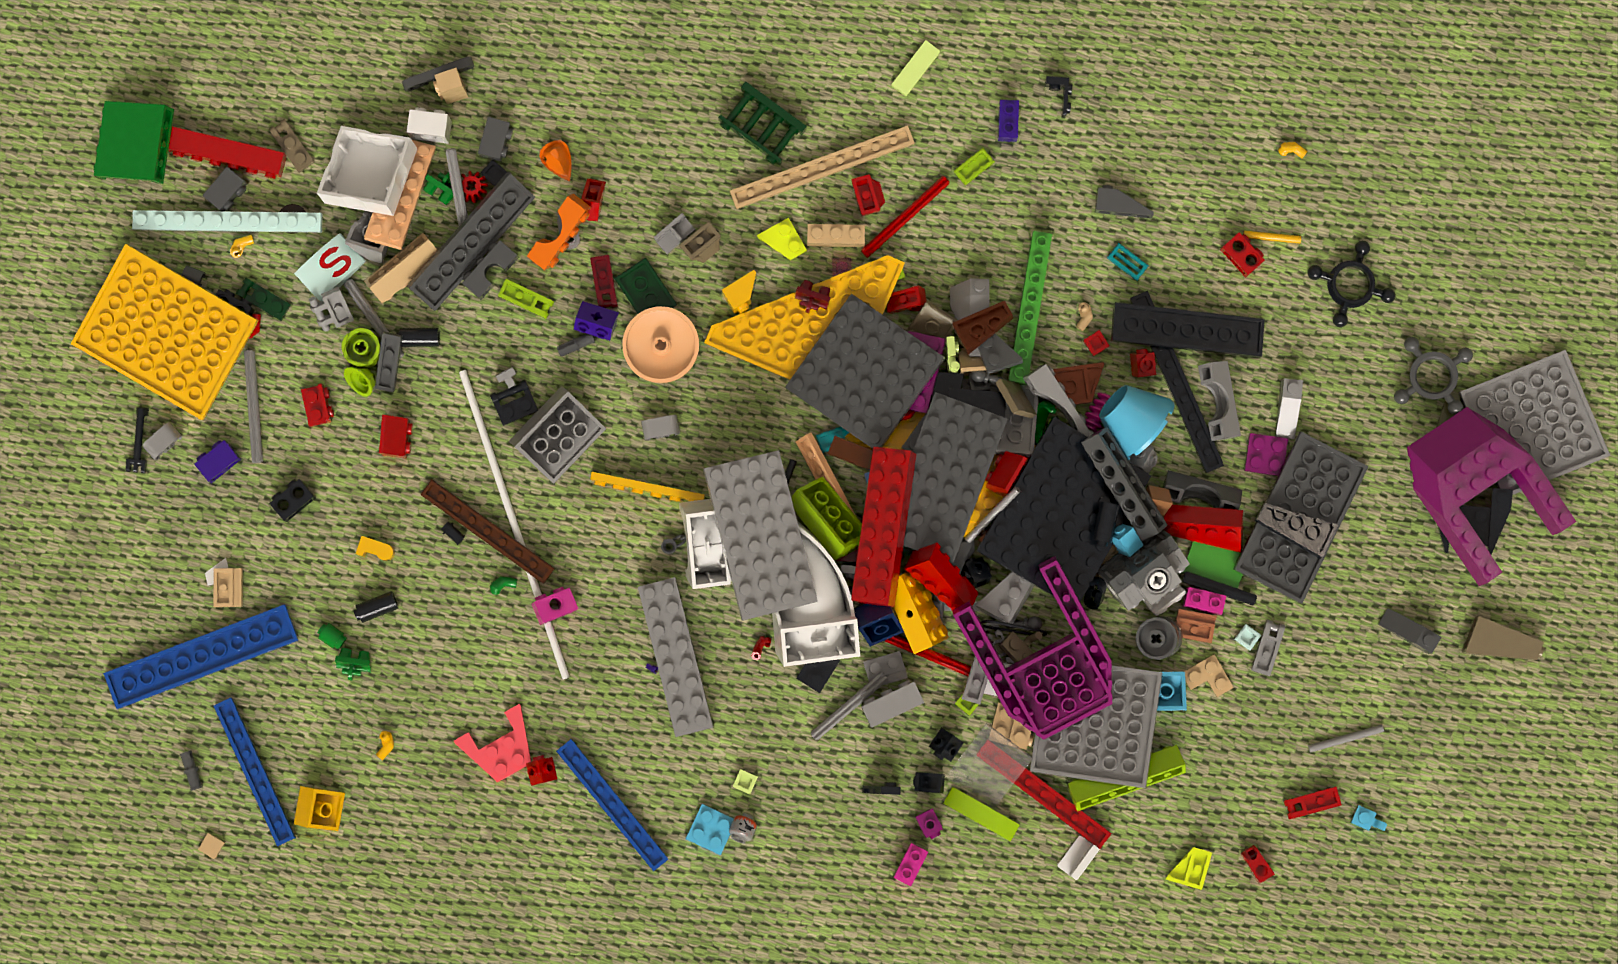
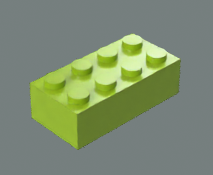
[791,476,862,561]

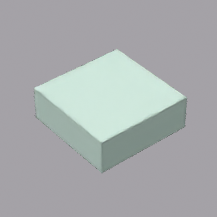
[1234,624,1261,651]

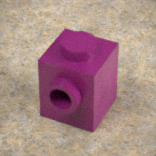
[915,808,943,839]

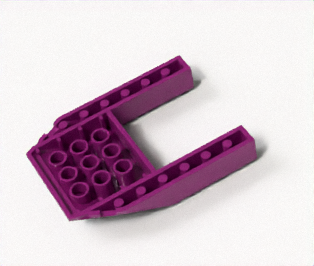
[1407,407,1576,586]
[952,556,1112,740]

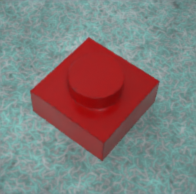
[1083,330,1110,357]

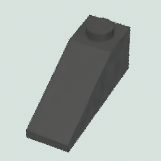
[1095,185,1154,219]
[1378,608,1442,654]

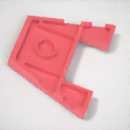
[454,704,531,782]

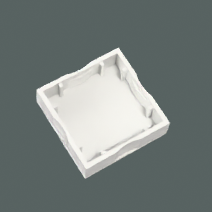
[317,126,417,216]

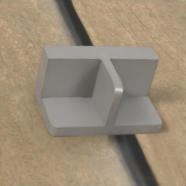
[654,213,696,255]

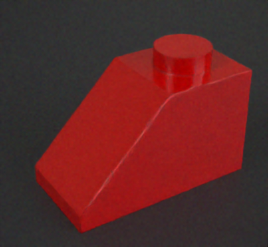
[581,178,606,222]

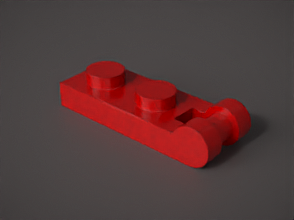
[1284,786,1342,819]

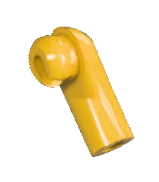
[1278,142,1308,159]

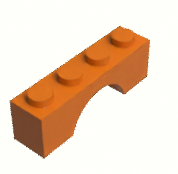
[527,193,592,270]

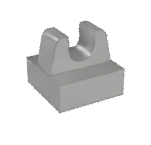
[496,366,516,388]

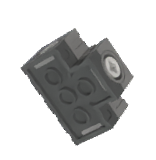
[1097,529,1190,611]

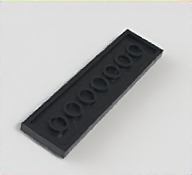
[1111,302,1265,358]

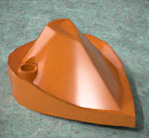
[539,140,571,181]

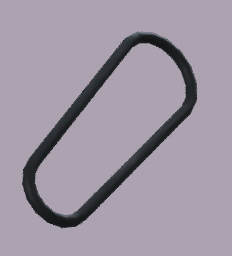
[980,620,1047,636]

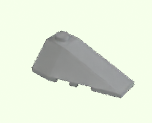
[345,211,389,264]
[950,279,989,357]

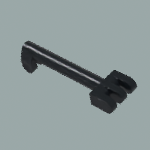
[126,407,149,474]

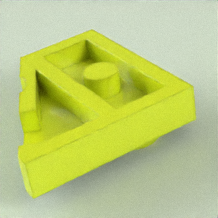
[757,218,807,261]
[1165,847,1212,890]

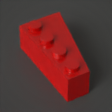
[1164,504,1243,553]
[905,542,978,610]

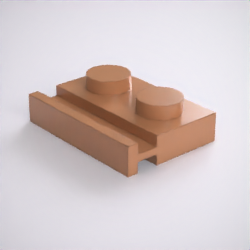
[1176,609,1217,644]

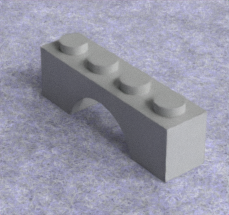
[1198,361,1241,441]

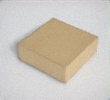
[198,833,225,859]

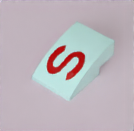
[294,233,366,301]

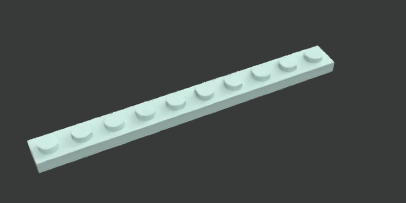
[132,210,323,233]

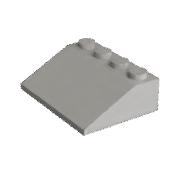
[509,386,606,484]

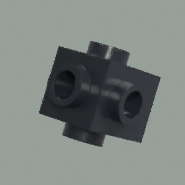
[961,557,992,588]
[928,727,964,762]

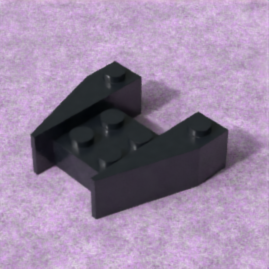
[1437,488,1513,555]

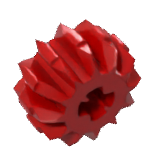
[461,171,489,204]

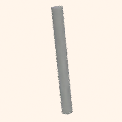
[965,486,1020,543]
[1308,725,1384,753]

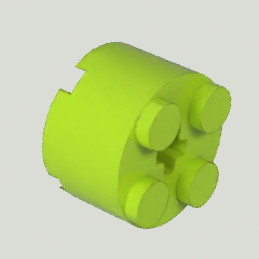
[341,328,381,368]

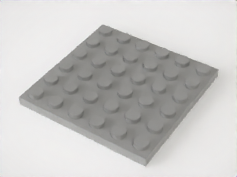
[1459,350,1610,495]
[1030,666,1163,789]

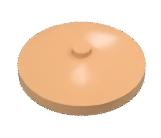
[622,306,699,383]

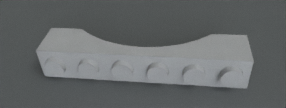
[1023,364,1094,437]

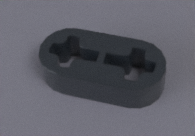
[1084,577,1107,610]

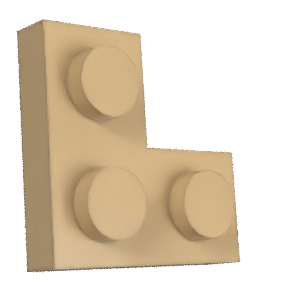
[1184,654,1234,697]

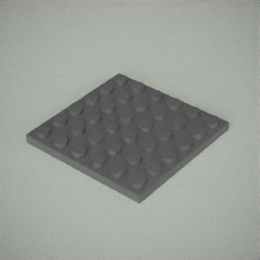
[785,294,945,449]

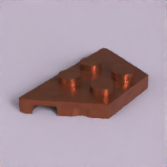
[1049,362,1104,408]

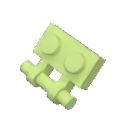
[945,336,960,373]

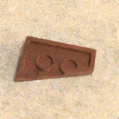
[952,301,1013,355]

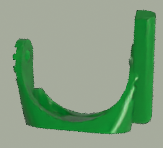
[1034,401,1057,445]

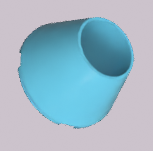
[1099,385,1175,460]

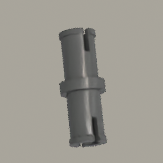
[180,750,203,791]

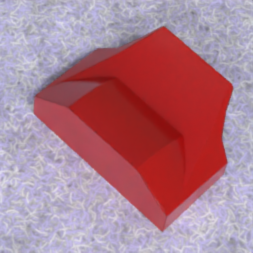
[851,174,886,217]

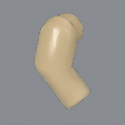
[1076,302,1093,332]

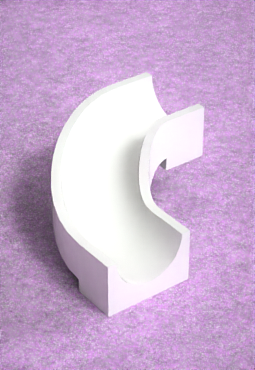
[679,499,860,667]

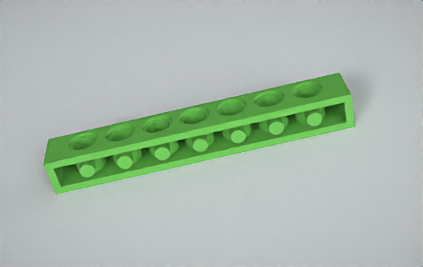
[1008,231,1052,385]

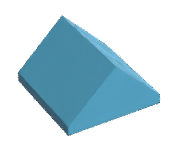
[1157,672,1187,711]

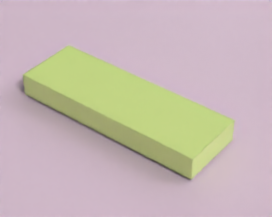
[891,40,941,97]

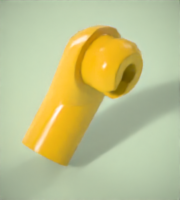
[230,234,254,258]
[376,731,394,760]

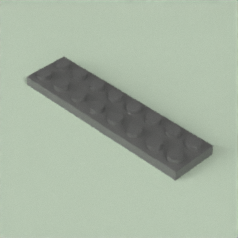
[407,172,535,311]

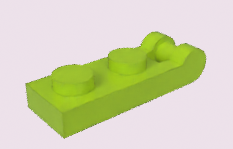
[498,279,554,319]

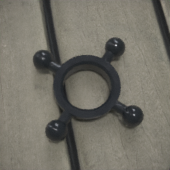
[1307,241,1396,328]

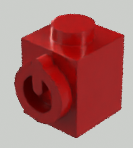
[1130,348,1157,377]

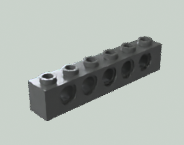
[1081,427,1167,541]

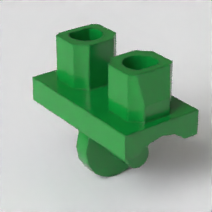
[423,172,454,205]
[335,648,372,681]

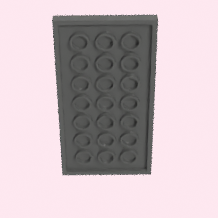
[903,392,1008,564]
[1233,432,1369,604]

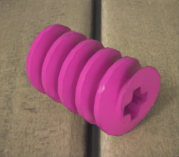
[1085,393,1111,433]

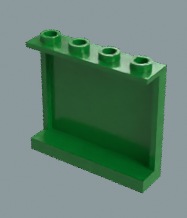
[94,101,174,184]

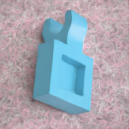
[1351,805,1387,831]

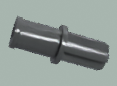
[557,334,595,356]

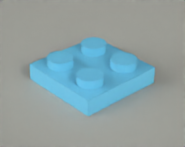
[686,804,734,855]

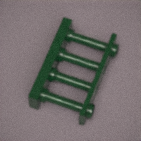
[718,81,807,166]

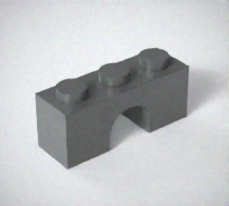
[462,241,519,300]

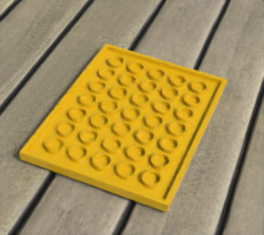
[71,244,259,420]

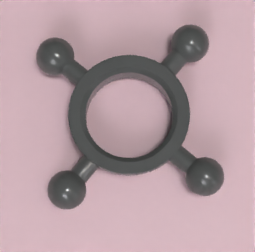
[1394,337,1473,415]

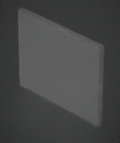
[946,723,1033,810]

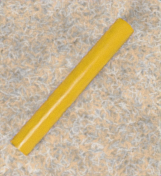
[1244,231,1301,244]

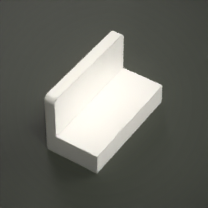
[1057,836,1100,881]

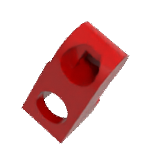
[1241,845,1275,884]

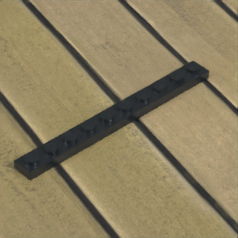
[1130,291,1224,473]

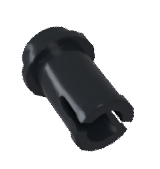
[441,521,466,545]

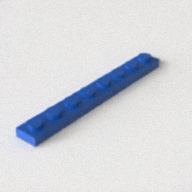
[214,697,296,846]
[556,739,669,872]

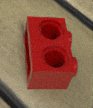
[1220,232,1265,278]

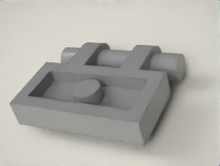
[309,287,354,332]

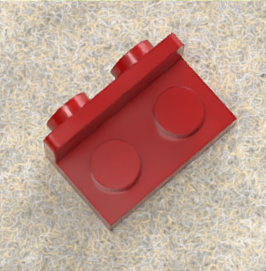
[301,383,334,427]

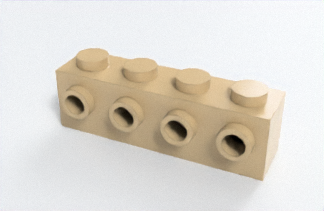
[364,233,438,304]

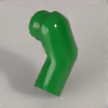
[490,576,518,595]

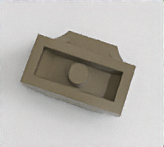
[679,221,721,263]

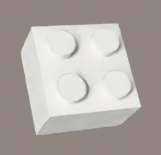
[407,107,452,144]

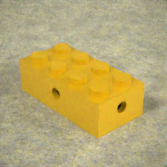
[893,572,949,654]

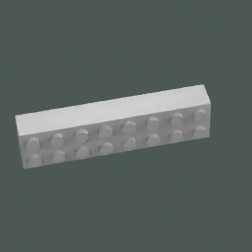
[638,577,714,737]

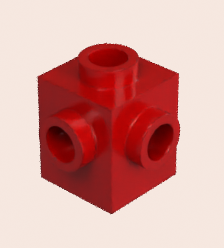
[526,755,558,786]

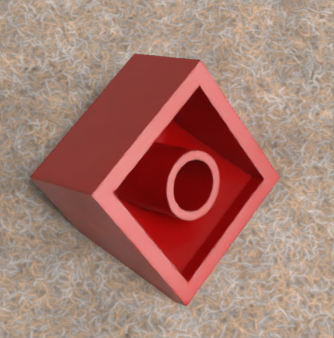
[379,415,413,458]
[985,451,1027,497]

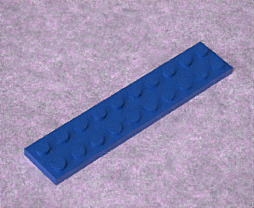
[103,604,299,709]

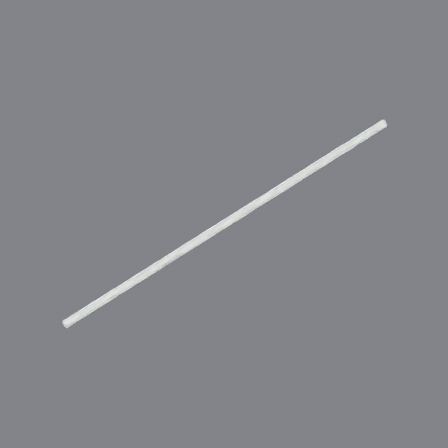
[459,370,570,680]

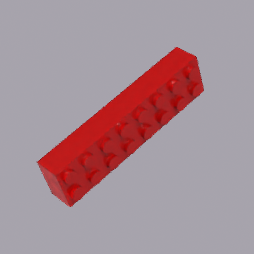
[851,446,917,607]

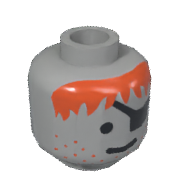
[729,813,757,844]

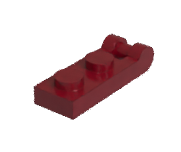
[590,255,618,308]

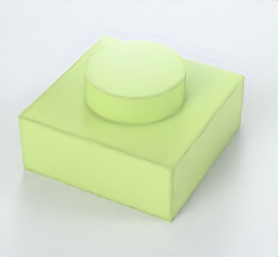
[733,769,758,794]

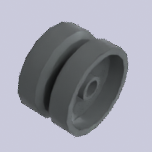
[1136,616,1183,660]

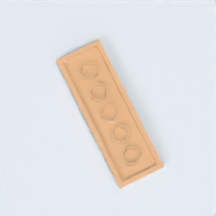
[364,140,436,250]

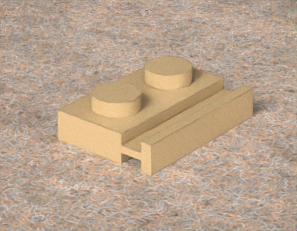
[213,568,243,607]

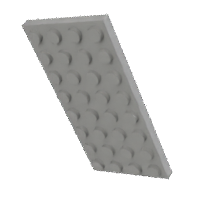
[703,450,818,621]

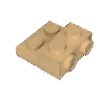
[988,702,1034,750]

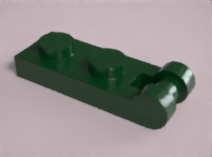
[235,277,291,321]

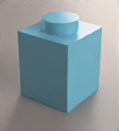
[1112,524,1143,557]

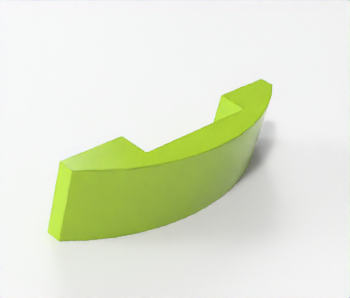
[943,787,1020,842]

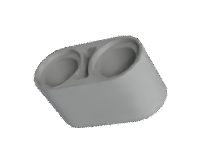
[641,415,680,441]
[142,422,182,461]

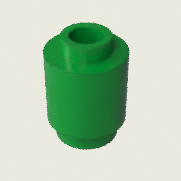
[317,623,347,650]

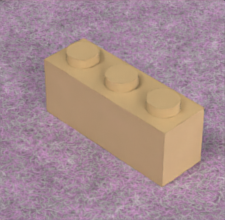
[433,68,468,104]
[807,224,865,247]

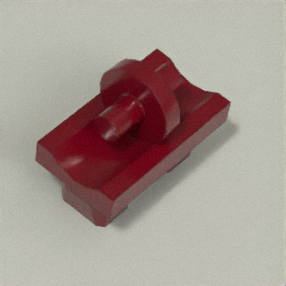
[795,280,830,314]

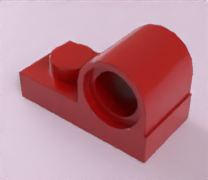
[886,285,927,314]

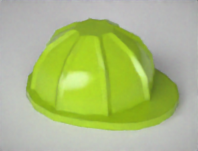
[343,367,376,397]

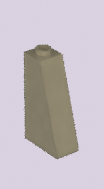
[1462,616,1545,660]

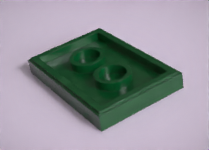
[614,258,677,314]

